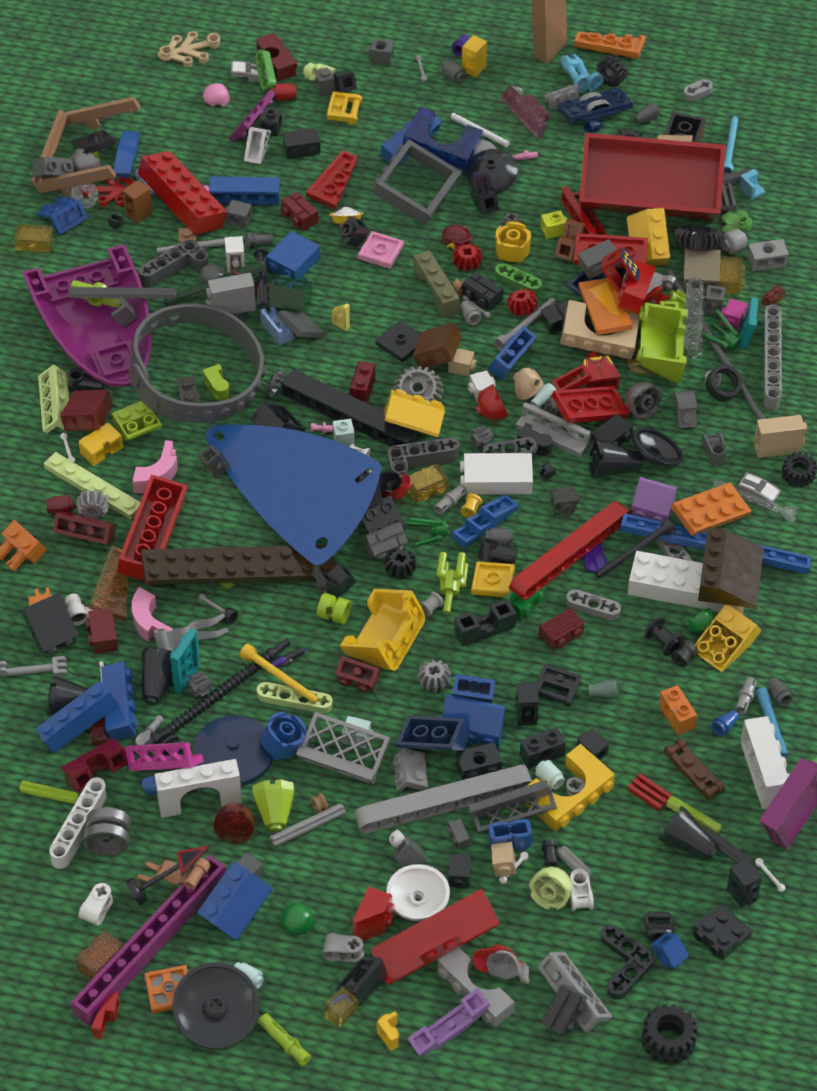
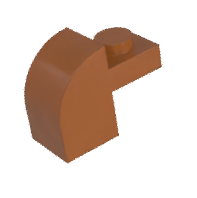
[555,219,585,261]

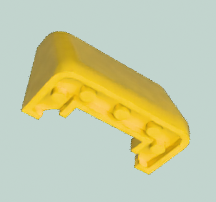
[340,589,425,671]

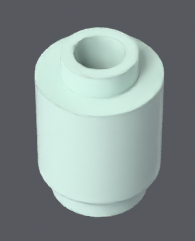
[535,760,565,790]
[234,962,264,989]

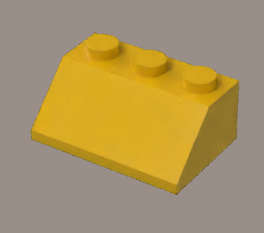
[627,208,670,266]
[384,389,445,437]

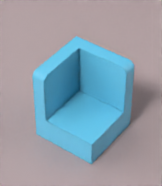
[739,169,765,200]

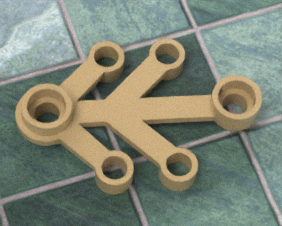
[158,31,220,67]

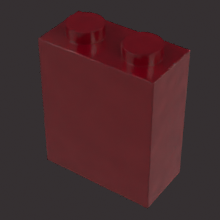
[60,390,113,431]

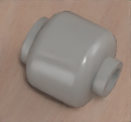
[721,229,747,254]

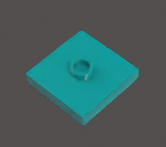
[740,297,758,349]

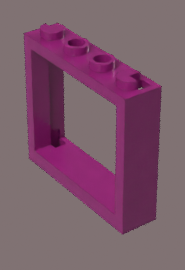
[759,758,817,850]

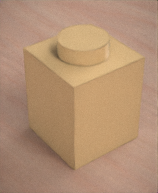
[448,348,477,377]
[491,842,516,877]

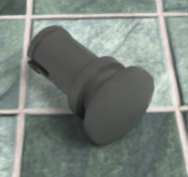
[245,232,273,249]

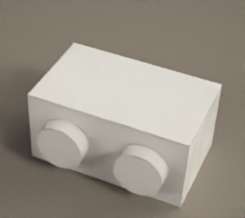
[225,236,245,273]

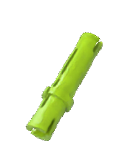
[258,1013,312,1066]

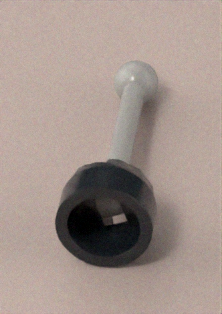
[198,594,239,625]

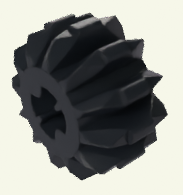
[384,547,417,580]

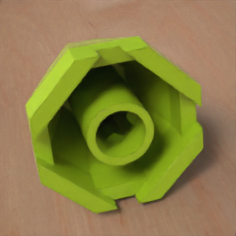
[252,780,294,832]

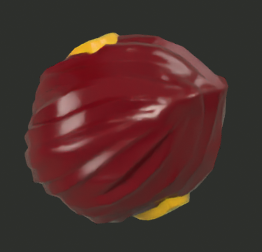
[442,224,473,251]

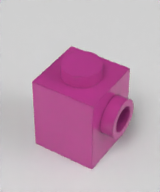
[721,299,747,330]

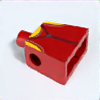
[583,352,620,389]

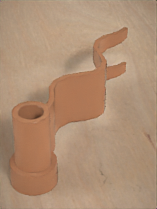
[137,858,210,890]

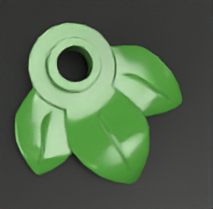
[721,210,753,233]

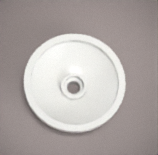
[387,864,450,921]

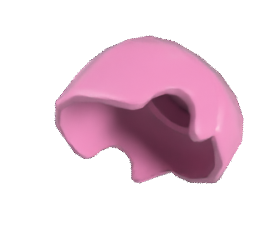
[202,83,230,107]

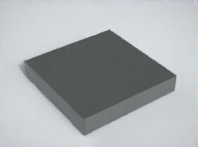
[277,311,325,338]

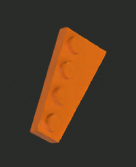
[574,32,646,59]

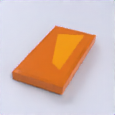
[578,278,633,335]

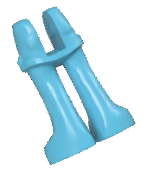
[560,54,603,93]

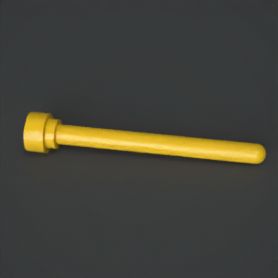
[239,643,318,703]

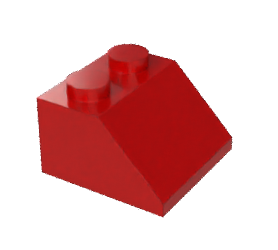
[353,887,395,943]

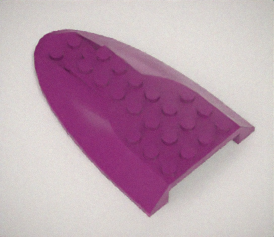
[22,244,152,387]

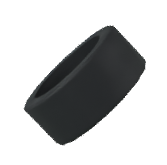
[705,364,743,401]

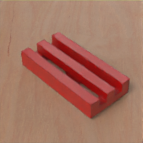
[627,773,672,812]

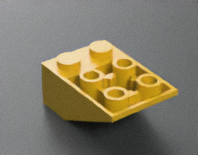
[695,605,762,672]

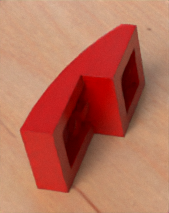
[92,992,120,1040]

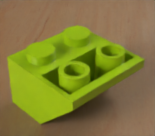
[112,401,162,440]

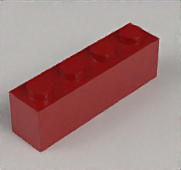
[617,260,656,314]

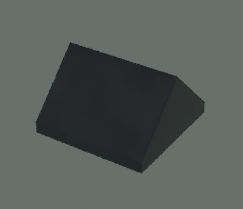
[335,957,388,1006]

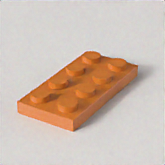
[671,482,751,536]

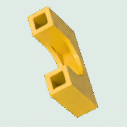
[524,744,615,831]

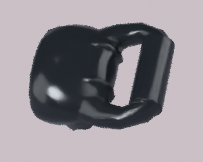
[643,911,675,942]

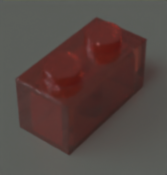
[762,284,786,307]
[90,719,107,746]

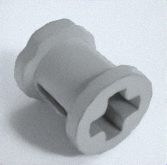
[419,591,444,617]

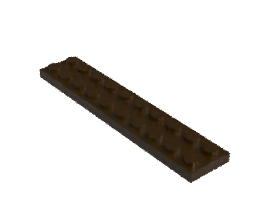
[141,545,335,585]

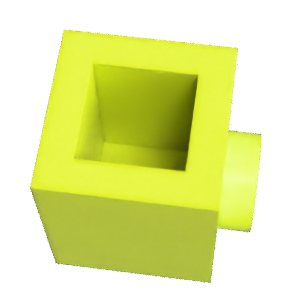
[541,211,567,239]

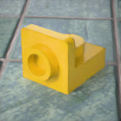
[377,1012,400,1051]

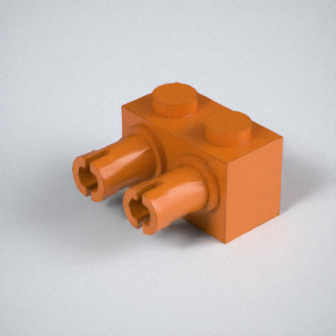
[0,520,47,572]

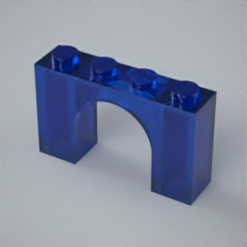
[403,106,483,170]

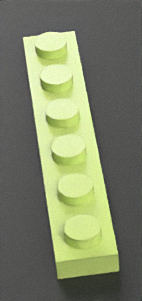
[44,452,140,520]

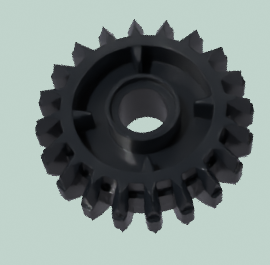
[674,226,722,250]

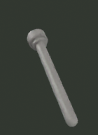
[494,298,556,351]

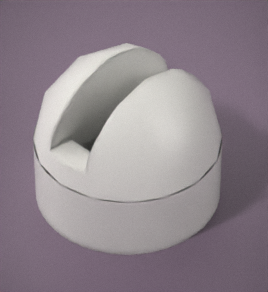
[389,829,405,848]

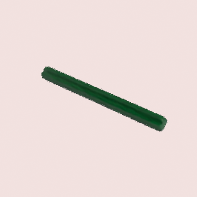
[164,260,265,307]

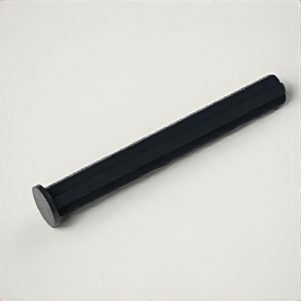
[254,249,268,308]

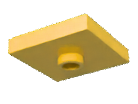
[471,561,515,597]

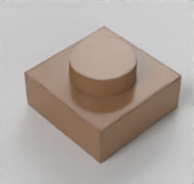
[178,228,197,244]

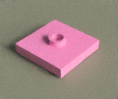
[358,231,404,269]

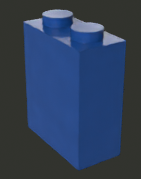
[266,231,320,279]
[452,674,495,703]

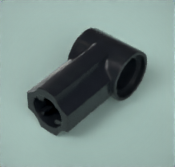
[68,368,104,392]
[477,538,518,564]

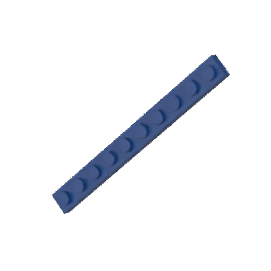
[620,513,812,574]

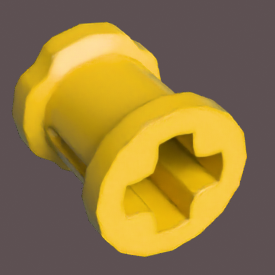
[460,493,482,518]

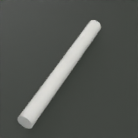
[450,113,510,148]

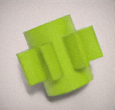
[666,290,688,309]

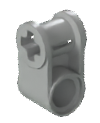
[322,933,364,963]

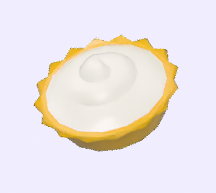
[330,207,363,227]

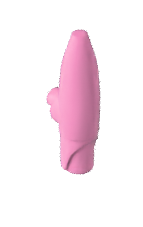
[512,150,538,160]

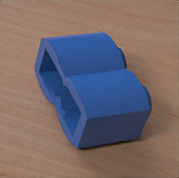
[488,819,532,852]

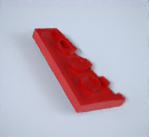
[306,150,358,210]

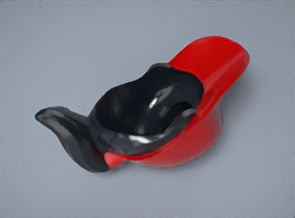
[363,469,412,500]

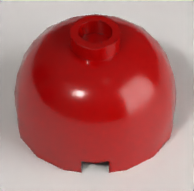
[476,384,509,421]

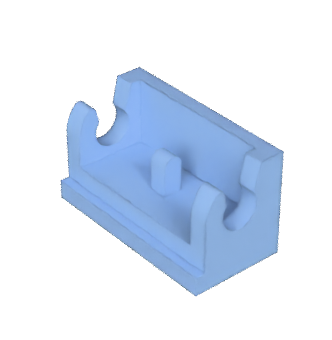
[260,306,295,346]

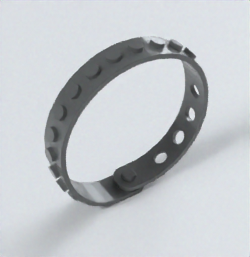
[129,304,266,423]

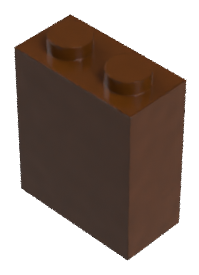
[413,322,462,369]

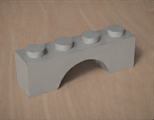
[437,947,515,1027]

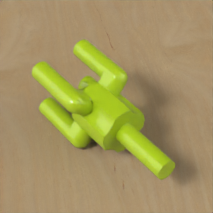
[436,552,469,615]

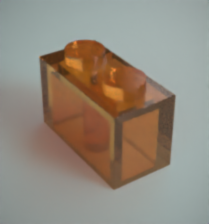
[76,930,124,980]

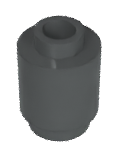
[441,60,466,83]
[486,528,513,547]

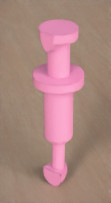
[310,422,355,435]

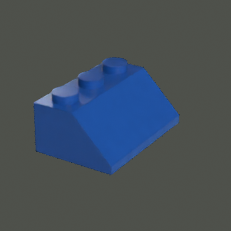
[442,694,506,748]
[197,861,273,940]

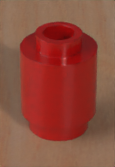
[272,83,296,101]

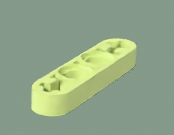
[257,682,333,714]

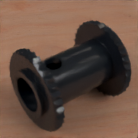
[644,617,684,656]

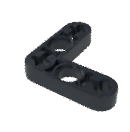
[601,925,654,1000]

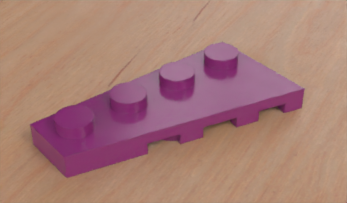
[228,89,275,142]

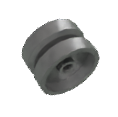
[83,807,131,856]

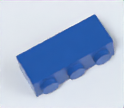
[488,326,537,380]

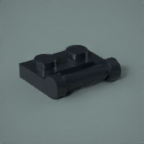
[537,664,582,707]

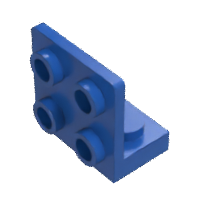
[36,196,88,234]

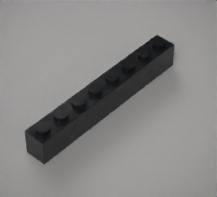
[281,369,418,447]

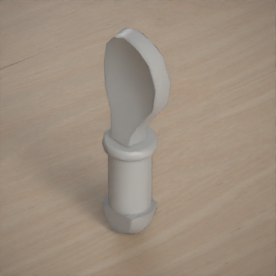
[135,715,163,745]

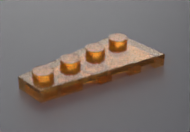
[89,546,128,621]

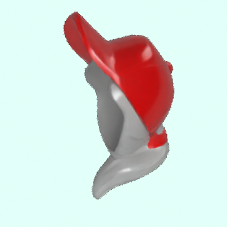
[472,944,530,984]

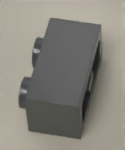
[447,818,470,849]

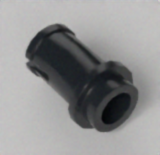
[541,840,558,867]

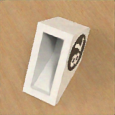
[244,127,270,164]

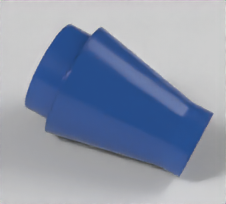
[711,710,740,736]

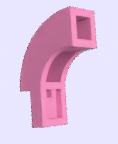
[133,440,178,493]
[132,587,173,642]

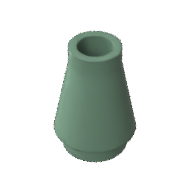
[589,679,618,698]

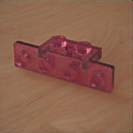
[501,85,550,138]

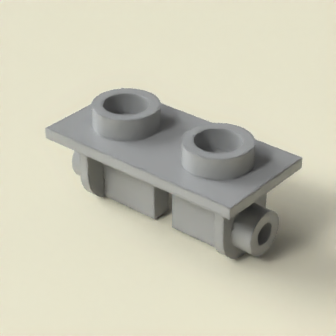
[543,84,579,109]

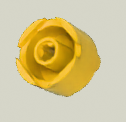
[495,222,531,263]

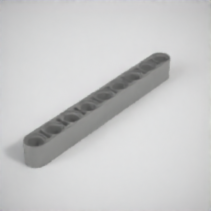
[354,765,532,834]

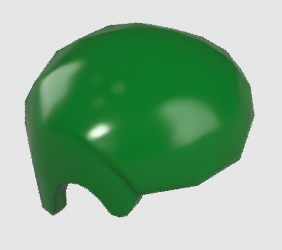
[684,607,715,634]
[280,903,315,935]

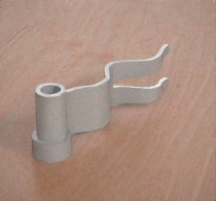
[154,613,228,651]

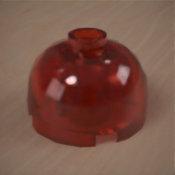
[213,802,255,844]

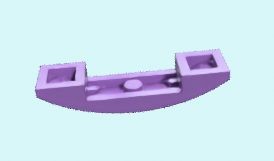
[407,988,490,1056]

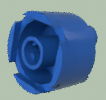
[260,712,306,761]

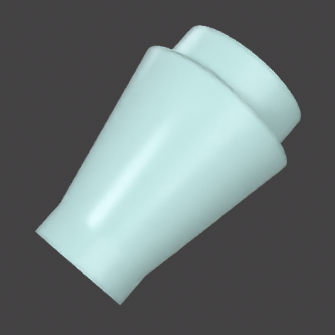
[531,383,556,408]

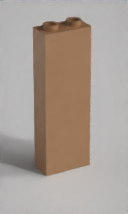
[531,0,567,64]

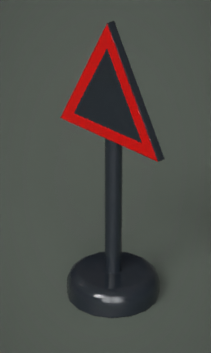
[126,845,210,905]

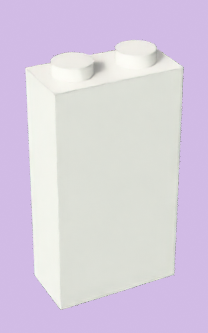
[460,453,533,494]

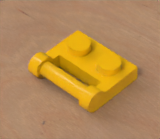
[327,92,363,125]

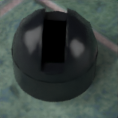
[108,213,123,229]
[540,462,556,479]

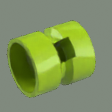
[317,593,351,625]

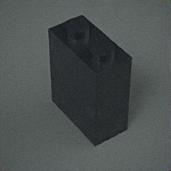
[20,593,79,654]

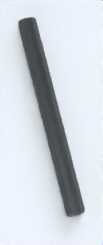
[68,287,177,299]

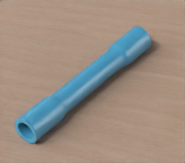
[756,687,788,758]

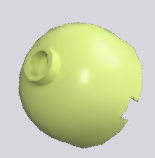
[529,867,572,910]

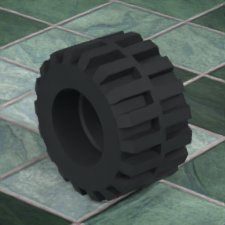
[642,1004,698,1065]

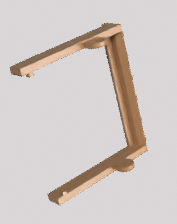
[31,97,140,196]

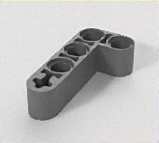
[139,239,209,288]
[388,438,459,475]

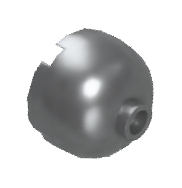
[70,149,103,172]
[625,382,663,420]

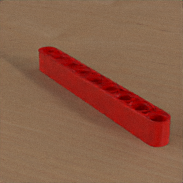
[509,501,632,600]

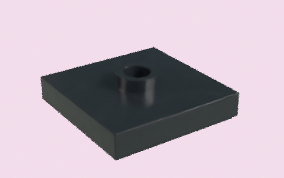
[72,130,115,154]
[375,320,421,362]

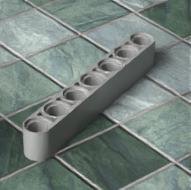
[763,305,782,410]

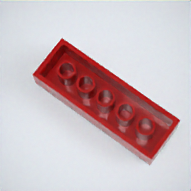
[138,151,227,235]
[116,474,188,581]

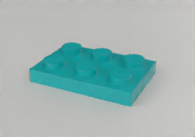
[170,628,200,695]

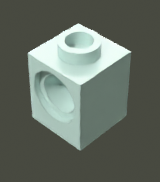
[333,419,354,447]
[342,716,374,749]

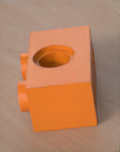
[658,685,697,735]

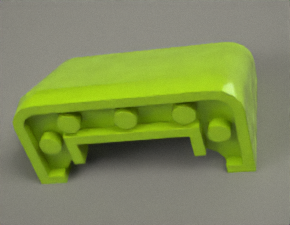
[637,303,688,383]

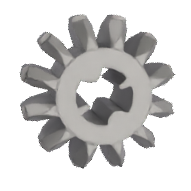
[77,489,109,519]
[417,659,451,693]

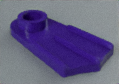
[584,544,608,573]

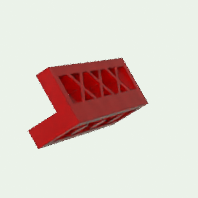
[561,186,607,235]

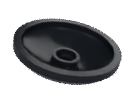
[466,149,518,193]
[632,427,683,468]

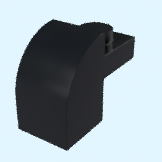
[470,172,499,214]
[312,563,357,597]

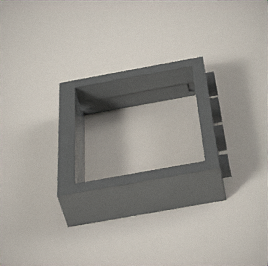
[372,140,462,226]

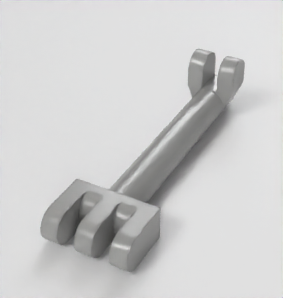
[0,656,68,677]

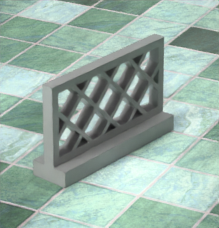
[296,712,390,785]

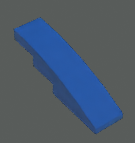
[113,131,140,178]
[451,494,519,548]

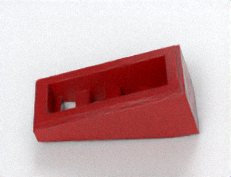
[552,364,592,390]

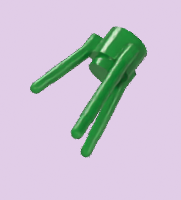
[703,309,742,350]
[403,518,447,546]

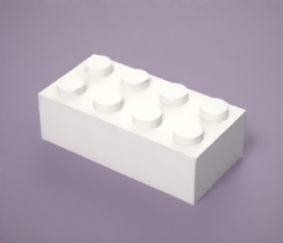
[741,716,790,809]

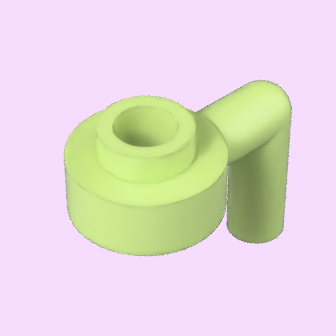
[303,63,335,81]

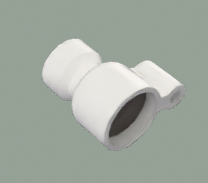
[65,594,95,626]

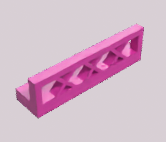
[125,742,203,771]

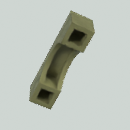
[413,250,460,318]

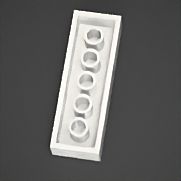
[628,551,744,614]

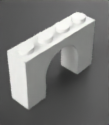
[155,759,242,818]

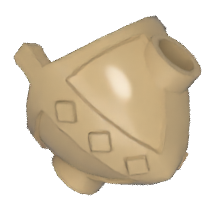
[514,367,543,400]

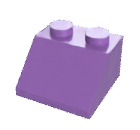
[631,477,677,522]

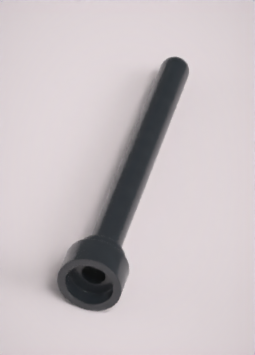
[595,518,676,578]

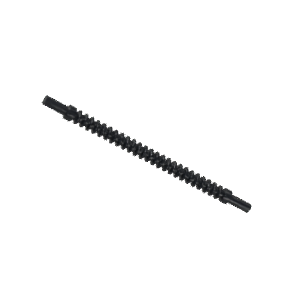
[136,638,291,757]

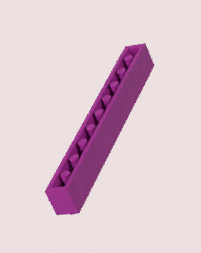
[71,855,226,1027]

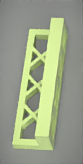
[38,365,69,433]

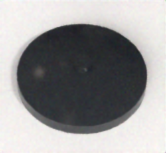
[172,962,259,1050]

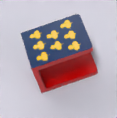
[601,246,640,292]

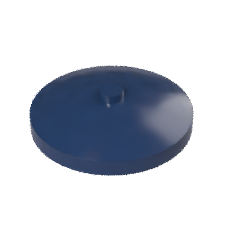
[193,716,273,786]

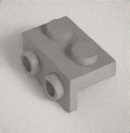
[393,748,428,792]

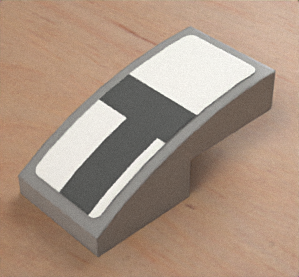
[231,61,260,82]
[737,473,781,506]

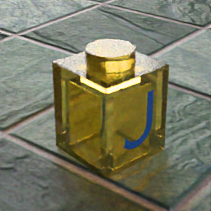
[324,987,358,1027]

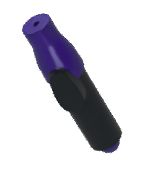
[270,647,305,667]

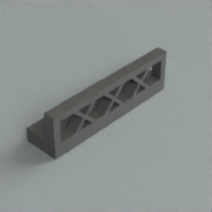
[469,780,557,834]

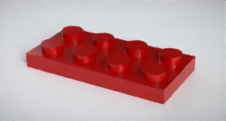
[574,233,648,268]
[551,386,630,423]

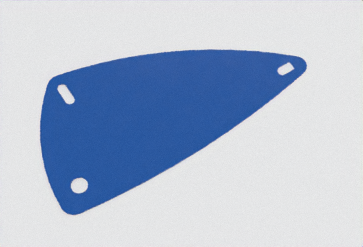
[205,425,381,565]

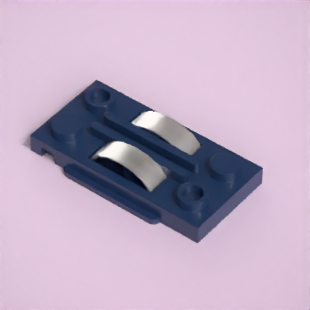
[557,88,633,124]

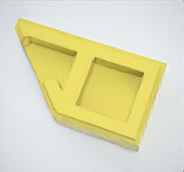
[331,304,350,331]

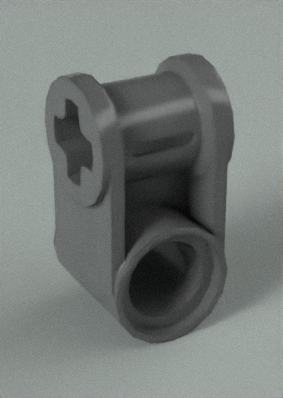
[701,431,727,467]

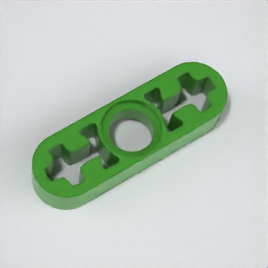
[255,49,276,91]
[495,263,542,295]

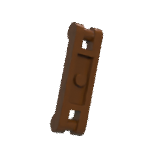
[664,738,725,800]

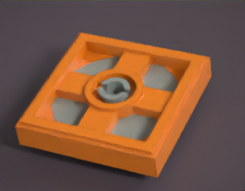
[144,965,188,1014]

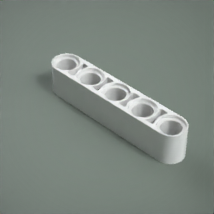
[49,778,107,869]

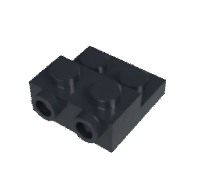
[692,904,753,960]

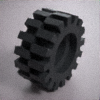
[596,55,628,87]
[782,452,817,487]

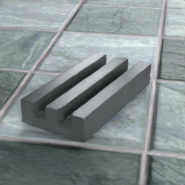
[721,184,737,211]

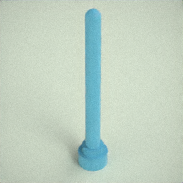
[723,117,738,174]

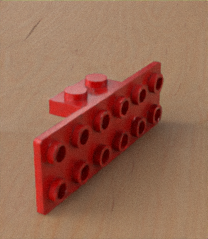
[371,889,500,985]

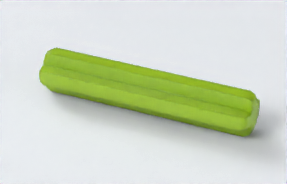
[19,781,79,804]
[666,796,722,834]

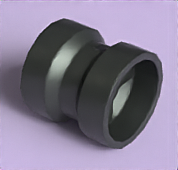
[671,640,698,668]

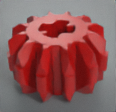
[452,243,482,272]
[507,288,538,316]

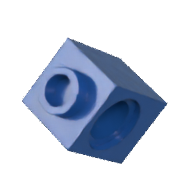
[651,933,689,968]

